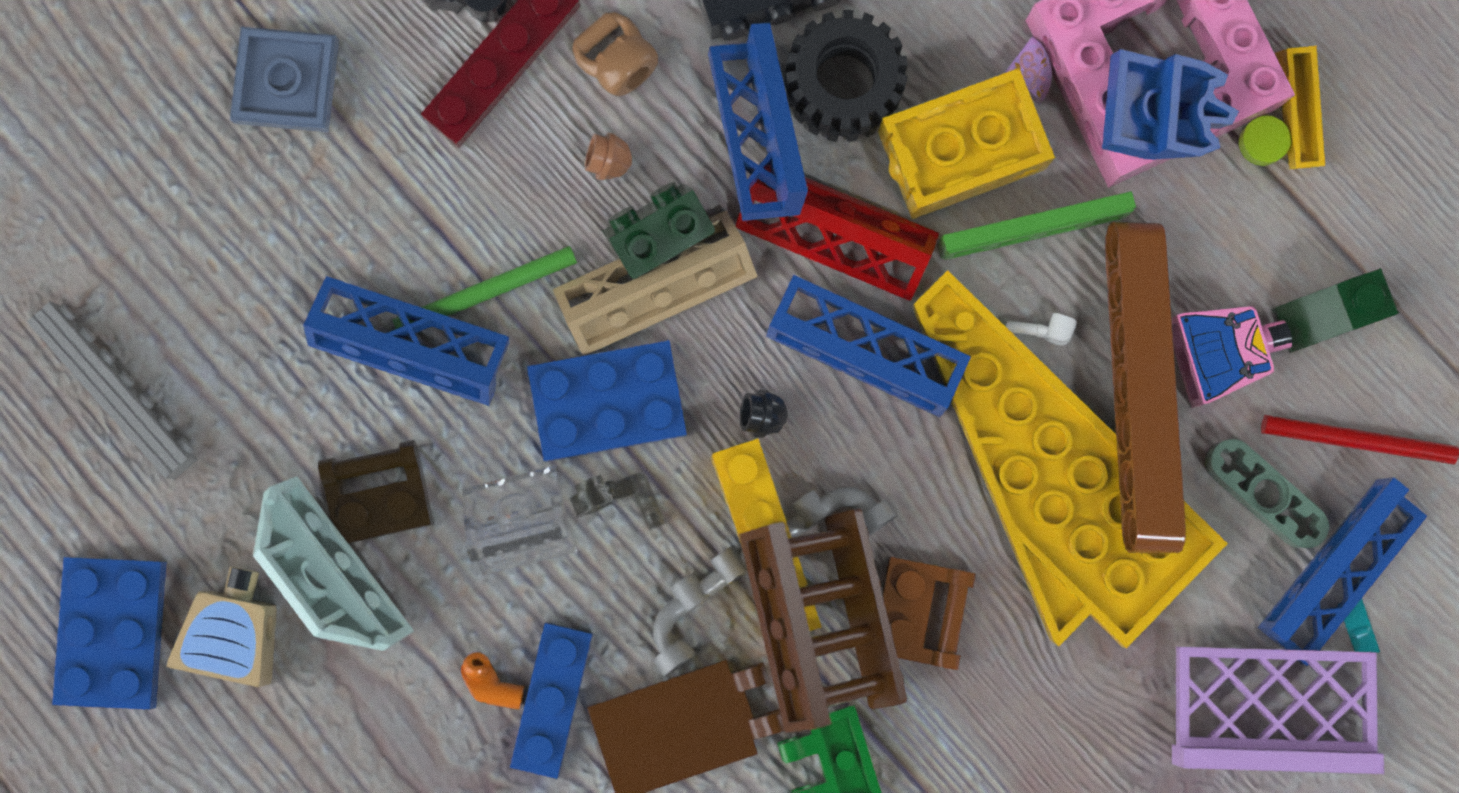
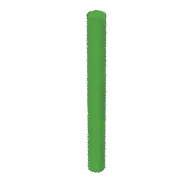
[392,246,577,329]

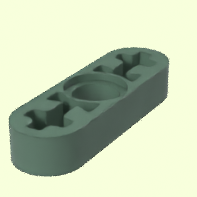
[1205,439,1329,548]

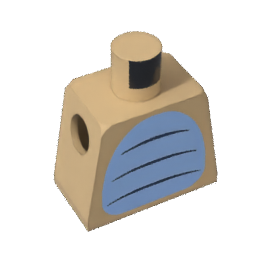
[166,566,277,687]

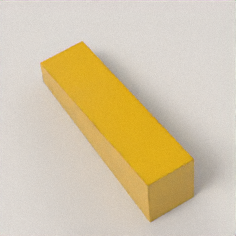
[1275,46,1325,170]

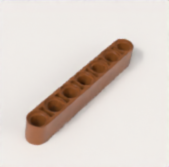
[1105,222,1186,553]

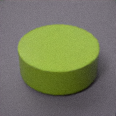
[1239,116,1291,166]

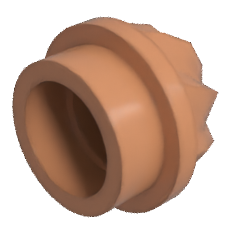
[584,132,632,181]

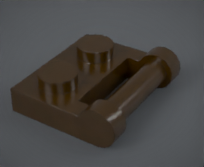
[318,440,434,544]

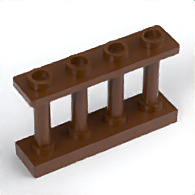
[739,508,907,733]

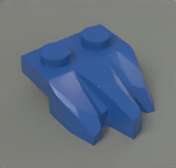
[1102,49,1239,160]

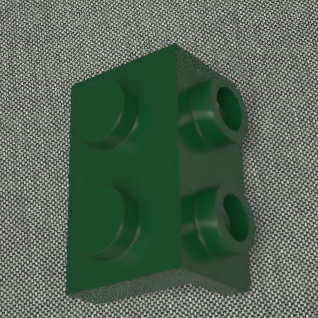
[602,182,715,279]

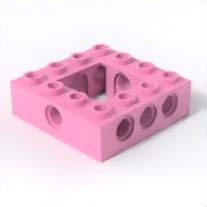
[1025,0,1295,188]

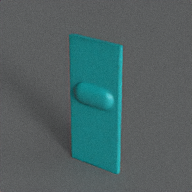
[1338,599,1380,653]

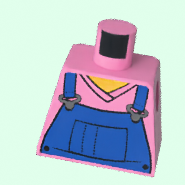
[1172,306,1292,408]

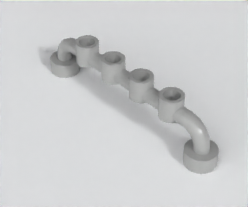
[653,487,897,677]

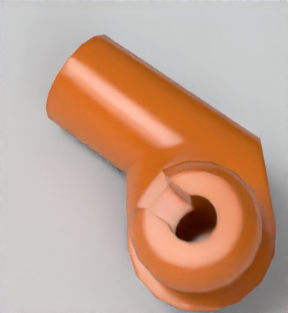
[461,652,525,710]

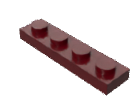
[420,0,581,148]

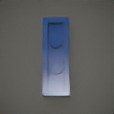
[510,622,594,779]

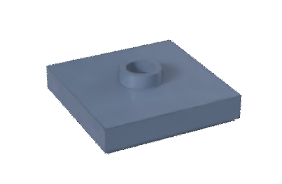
[230,27,339,133]

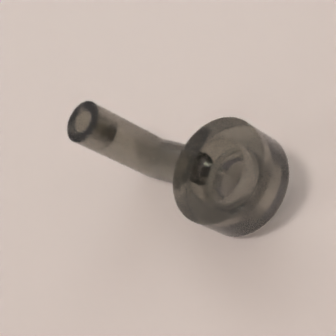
[569,473,666,531]

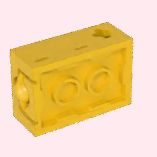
[878,68,1055,219]

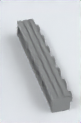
[27,301,197,480]

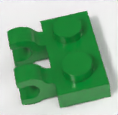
[777,704,881,793]

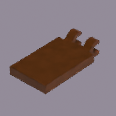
[587,659,784,793]

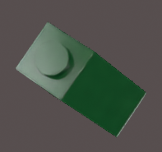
[1273,268,1399,353]

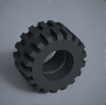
[784,10,908,142]

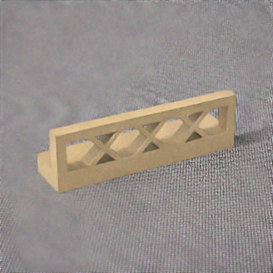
[552,210,758,356]

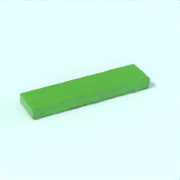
[937,191,1136,261]

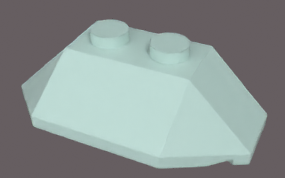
[253,476,414,651]

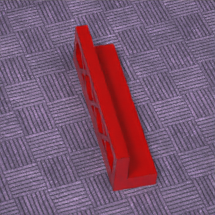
[735,165,940,301]

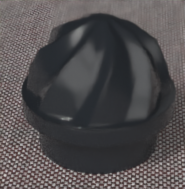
[740,389,788,438]

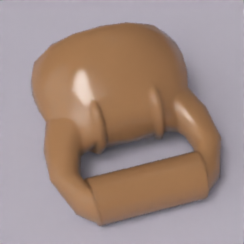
[572,12,659,97]

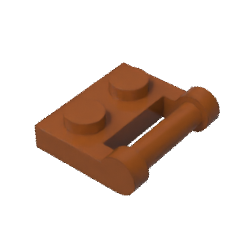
[882,557,976,670]

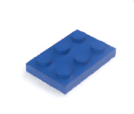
[527,340,687,462]
[52,557,167,710]

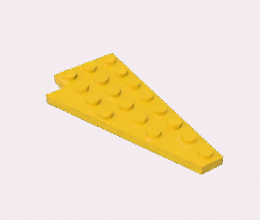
[912,270,1228,649]

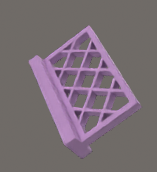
[1172,646,1384,774]

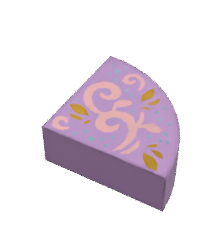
[1005,36,1052,105]

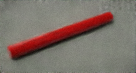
[1261,415,1459,465]

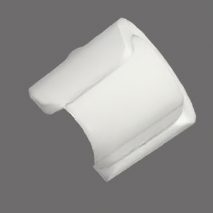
[1006,313,1077,346]

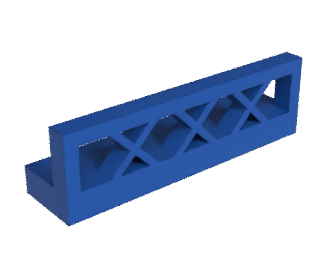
[708,23,808,221]
[766,275,971,417]
[303,276,509,406]
[1257,477,1427,666]

